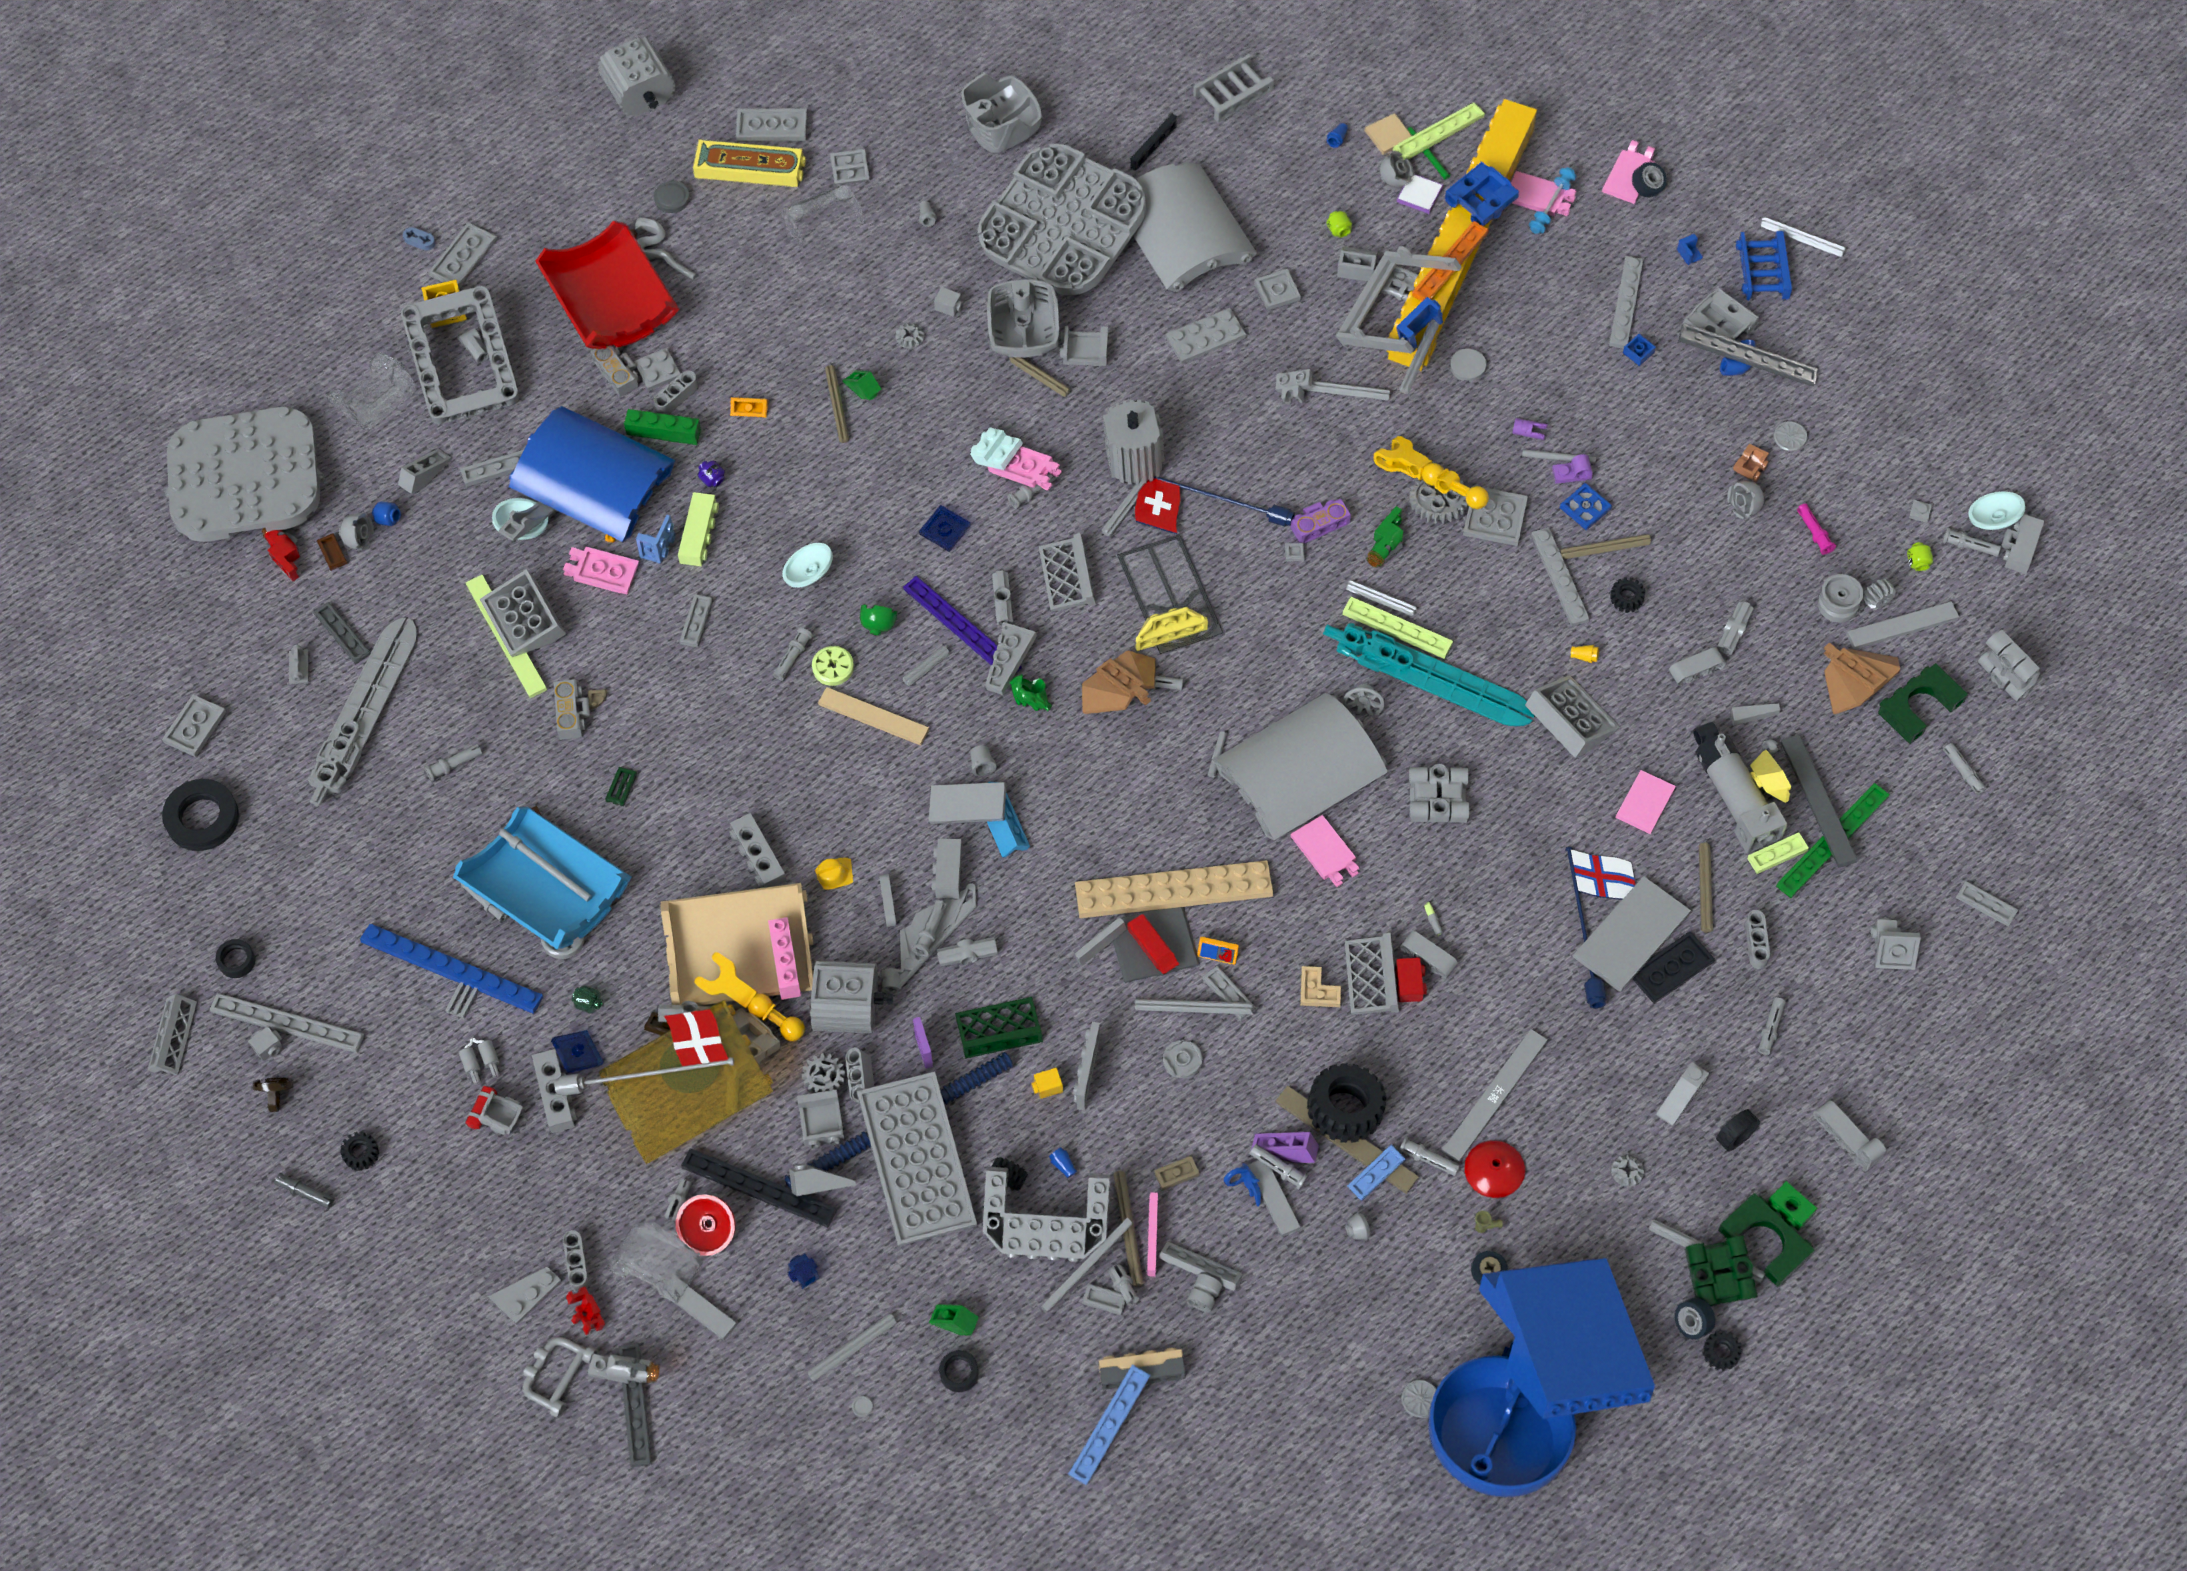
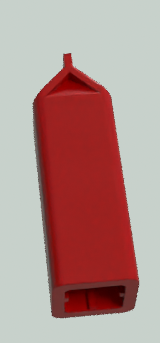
[1127,914,1180,975]

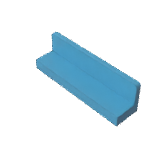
[987,781,1030,857]

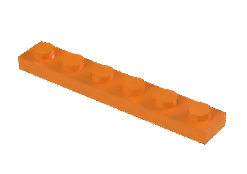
[1412,221,1488,302]

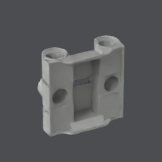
[1683,288,1759,340]
[1978,630,2040,703]
[1409,764,1469,823]
[718,1008,780,1079]

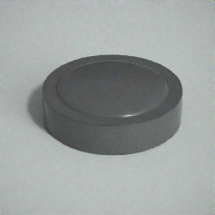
[654,181,690,213]

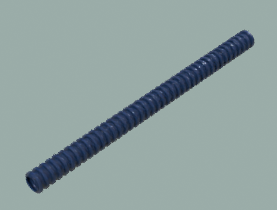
[784,1052,1013,1189]

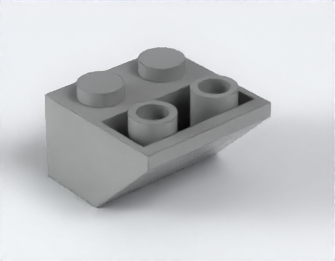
[1337,246,1378,282]

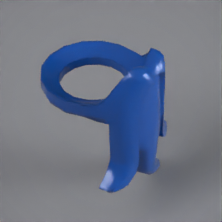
[1224,1163,1261,1207]

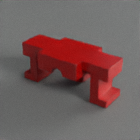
[566,1286,605,1335]

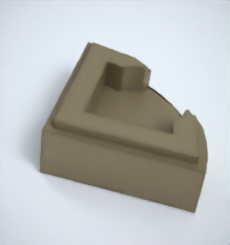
[588,689,607,709]

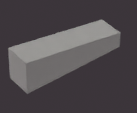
[1730,703,1780,726]

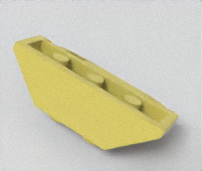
[1136,607,1208,651]
[1750,750,1791,803]

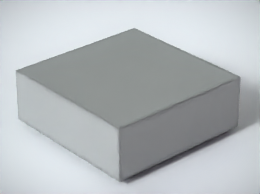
[1285,543,1304,562]

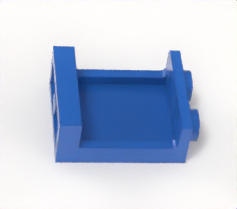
[1396,297,1443,353]

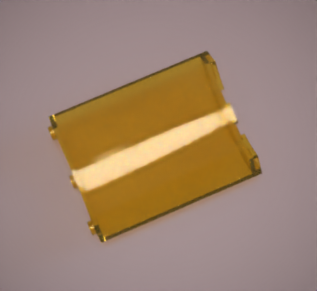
[599,1000,774,1164]

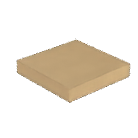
[1365,113,1412,155]

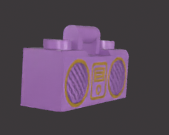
[1291,499,1351,544]

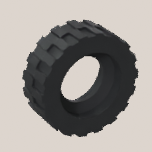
[1716,1109,1760,1152]

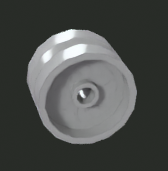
[1818,574,1863,623]

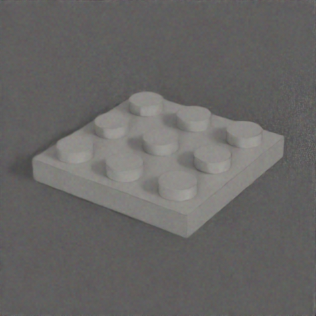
[1463,486,1528,546]

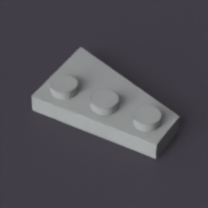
[488,1267,562,1325]

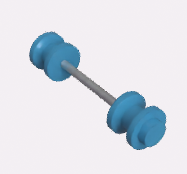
[1529,167,1576,234]

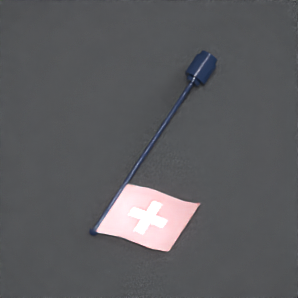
[1135,476,1295,535]

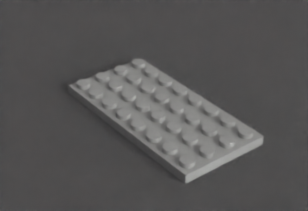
[857,1072,977,1247]

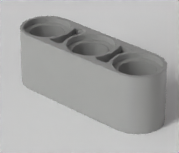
[654,371,698,414]
[1669,647,1726,686]
[1745,910,1770,969]
[1400,931,1458,979]
[845,1047,875,1104]
[563,1230,589,1292]

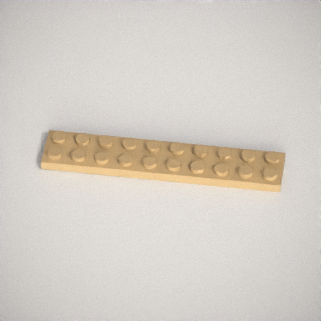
[1075,861,1273,918]

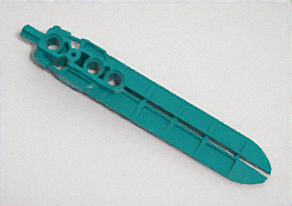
[1323,623,1534,726]

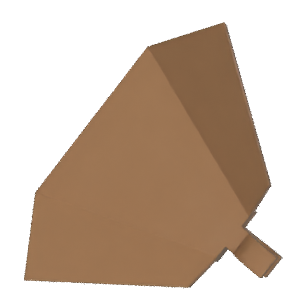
[1824,643,1900,714]
[1082,651,1156,714]

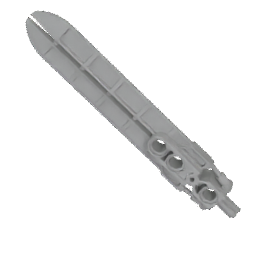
[308,618,417,807]

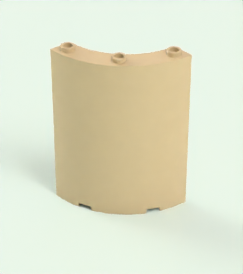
[661,883,814,1006]

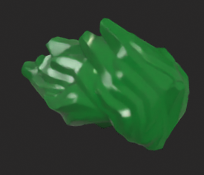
[1009,674,1052,711]

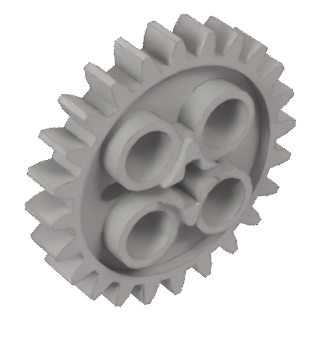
[1409,480,1467,523]

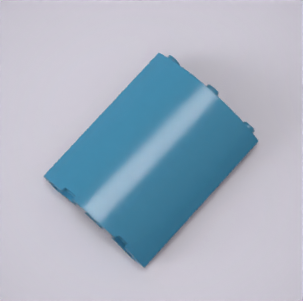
[453,806,632,949]

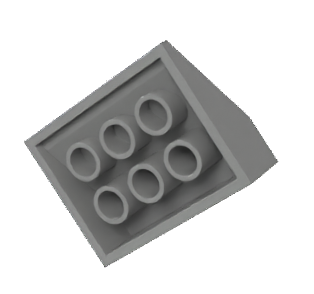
[480,569,566,657]
[1525,675,1620,758]

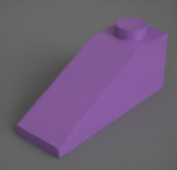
[1251,1132,1319,1163]

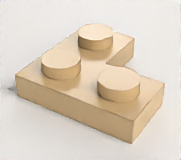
[1300,966,1341,1007]

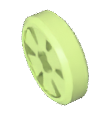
[812,646,854,686]

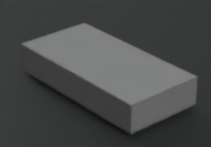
[1082,1283,1126,1315]

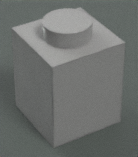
[934,287,963,317]

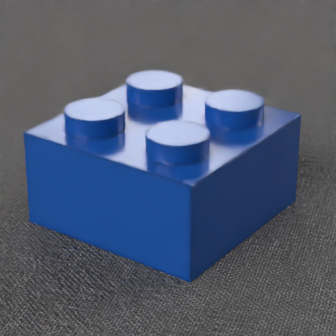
[1623,334,1656,366]

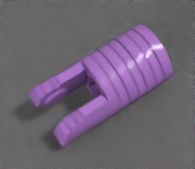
[1512,418,1548,440]

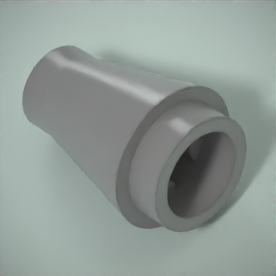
[919,201,936,227]

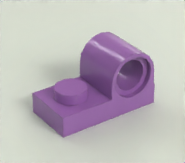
[1552,454,1592,484]

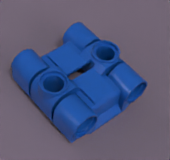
[1445,161,1519,226]

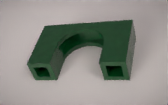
[1878,663,1968,744]
[1718,1193,1815,1288]

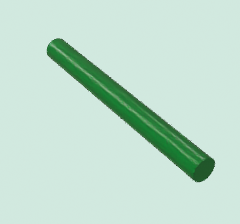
[1407,127,1450,180]

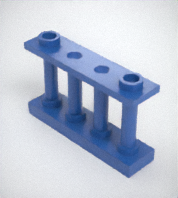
[1736,231,1792,300]

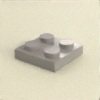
[1254,269,1301,311]
[634,348,680,391]
[1875,931,1921,970]

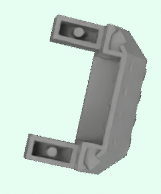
[983,1167,1110,1262]

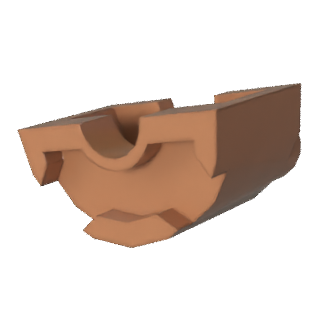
[1733,444,1769,482]

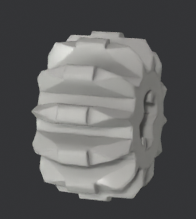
[1863,579,1896,610]

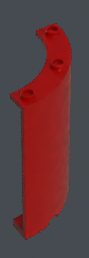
[535,220,679,349]

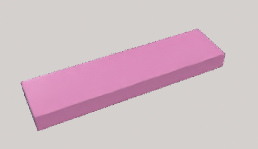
[1147,1193,1158,1277]

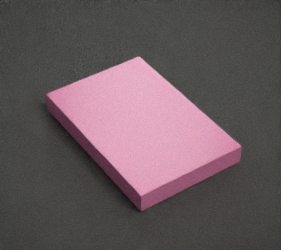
[1616,770,1676,834]

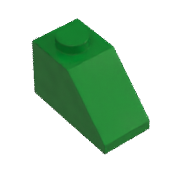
[842,370,881,400]
[929,1305,979,1336]

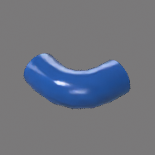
[1720,340,1756,376]

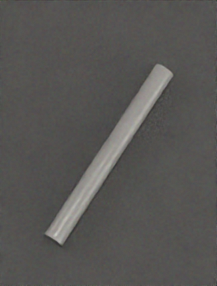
[1522,449,1596,464]

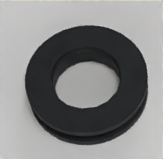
[162,779,239,851]

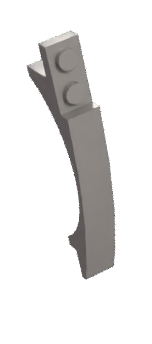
[498,502,555,541]

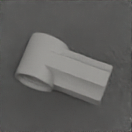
[458,328,489,363]

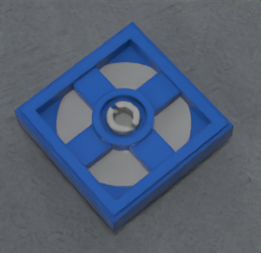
[1559,483,1612,530]

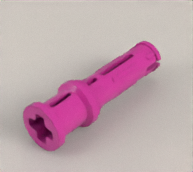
[1797,503,1836,555]

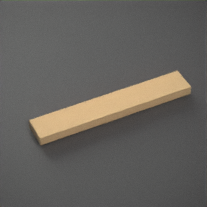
[818,687,929,745]

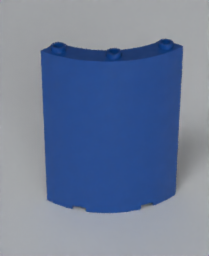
[509,406,675,542]

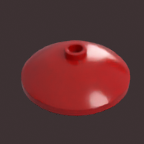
[1464,1140,1525,1198]
[675,1194,736,1256]

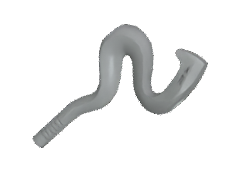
[635,218,697,280]

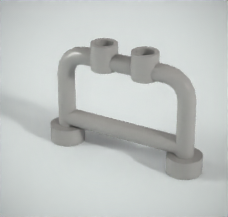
[523,1337,598,1418]

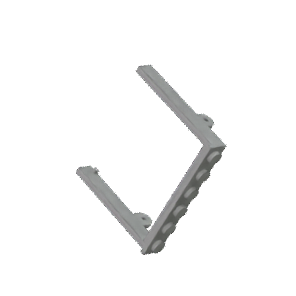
[1336,246,1462,353]

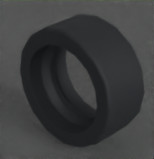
[215,939,256,978]
[939,1350,979,1393]

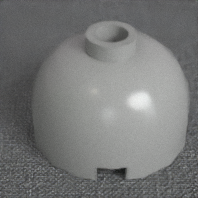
[1380,151,1414,187]
[1727,481,1764,519]
[339,513,374,550]

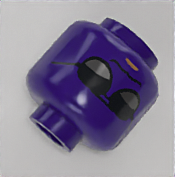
[698,460,725,488]

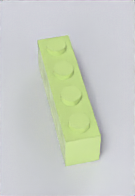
[678,492,719,566]

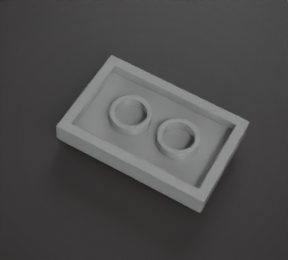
[162,695,226,757]

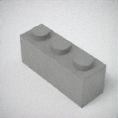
[932,839,962,899]

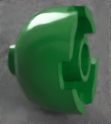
[860,605,898,636]

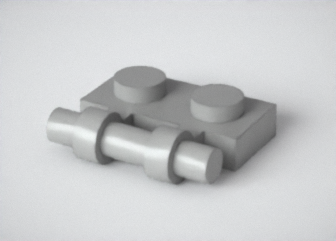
[1381,266,1418,301]

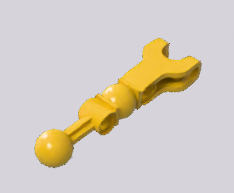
[1373,436,1489,510]

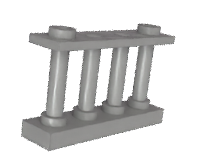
[1193,54,1274,123]

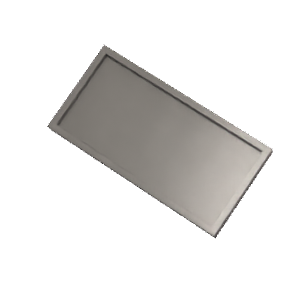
[1573,876,1691,992]

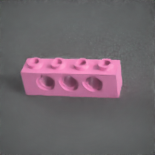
[768,917,801,1000]

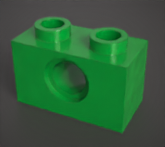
[1767,1181,1817,1231]

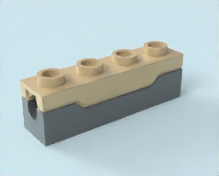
[1099,1348,1185,1390]

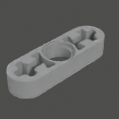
[879,874,896,927]

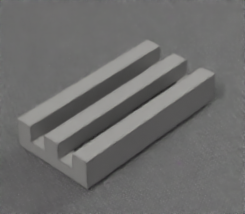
[446,982,478,1019]

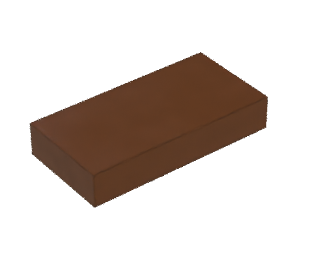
[317,533,348,571]

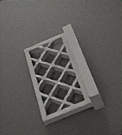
[1039,533,1096,612]
[1345,933,1400,1015]

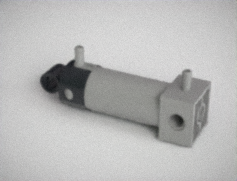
[1693,722,1787,854]

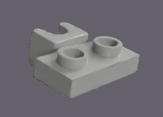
[1275,369,1313,405]

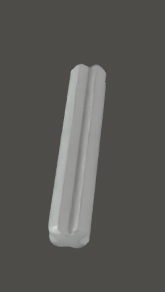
[903,646,950,686]

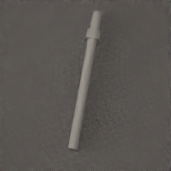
[499,828,592,902]

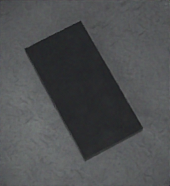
[1633,931,1715,1004]

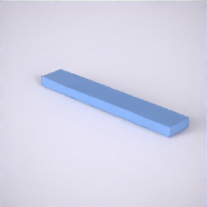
[1068,1364,1150,1485]

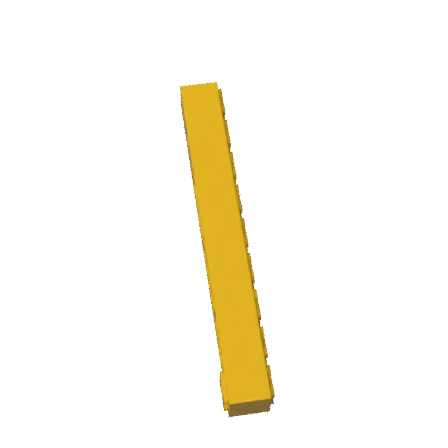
[1386,99,1537,371]

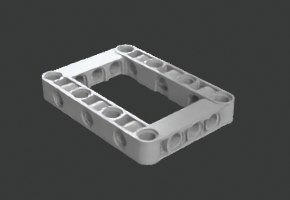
[401,286,519,424]

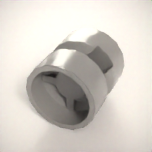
[1187,1274,1222,1313]

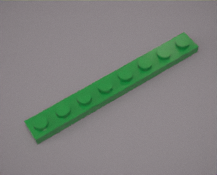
[1776,783,1890,898]

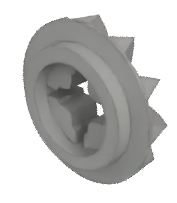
[896,323,924,349]
[1611,1155,1644,1187]

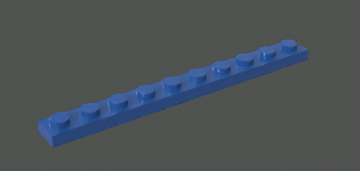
[360,924,543,1014]

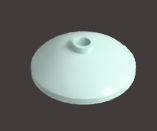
[1968,491,2026,530]
[492,498,548,540]
[783,543,833,588]

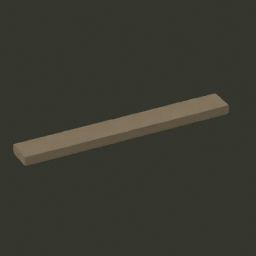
[1276,1086,1419,1194]

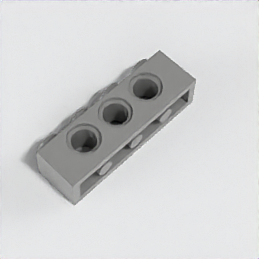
[729,813,786,888]
[532,1049,577,1133]

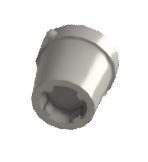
[970,745,997,777]

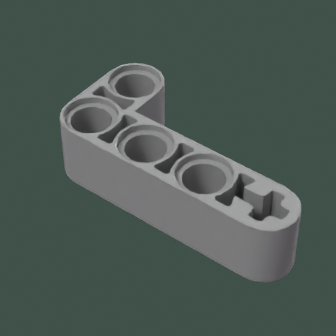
[1813,1100,1886,1172]

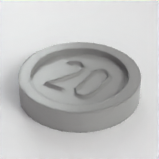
[852,1396,873,1417]

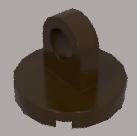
[253,1077,294,1112]

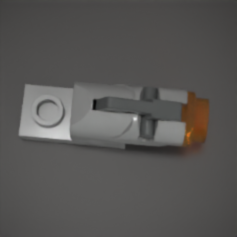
[588,1354,660,1384]

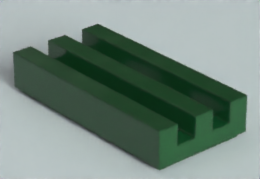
[605,767,637,807]

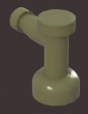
[1475,1210,1503,1233]

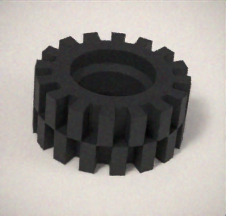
[1610,577,1645,613]
[340,1132,379,1171]
[991,1157,1028,1191]
[1703,1330,1742,1371]

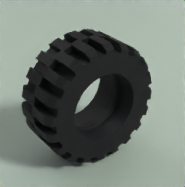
[1307,1063,1387,1143]

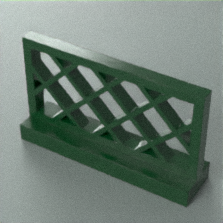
[955,997,1043,1059]

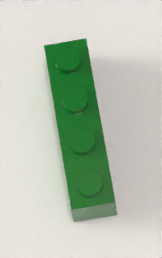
[624,409,701,445]

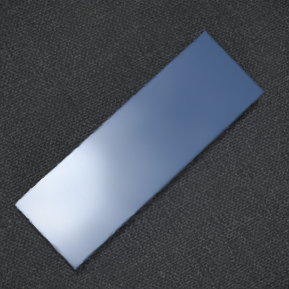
[1348,1144,1406,1201]

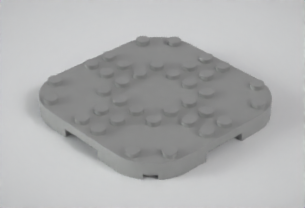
[978,144,1147,295]
[167,407,320,542]

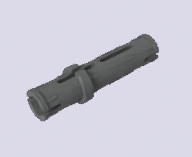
[275,1173,335,1209]

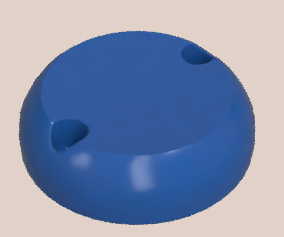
[1428,1356,1576,1497]

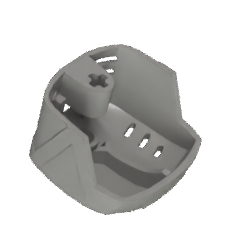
[961,72,1042,153]
[987,279,1059,357]

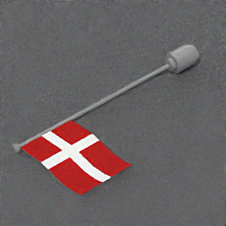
[554,1009,735,1096]

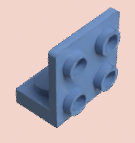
[636,515,676,564]

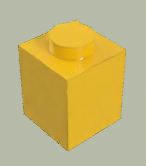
[1031,1068,1063,1099]

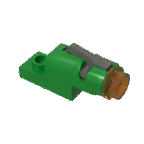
[1366,506,1403,568]

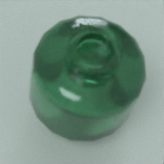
[572,985,603,1014]

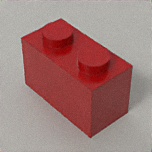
[1395,958,1427,1002]

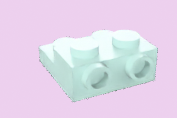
[970,428,1023,470]

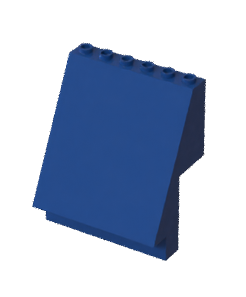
[1479,1258,1655,1419]

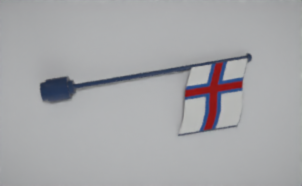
[1565,846,1635,1009]

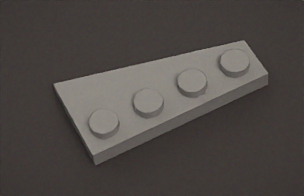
[985,622,1037,695]

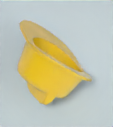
[815,858,853,890]

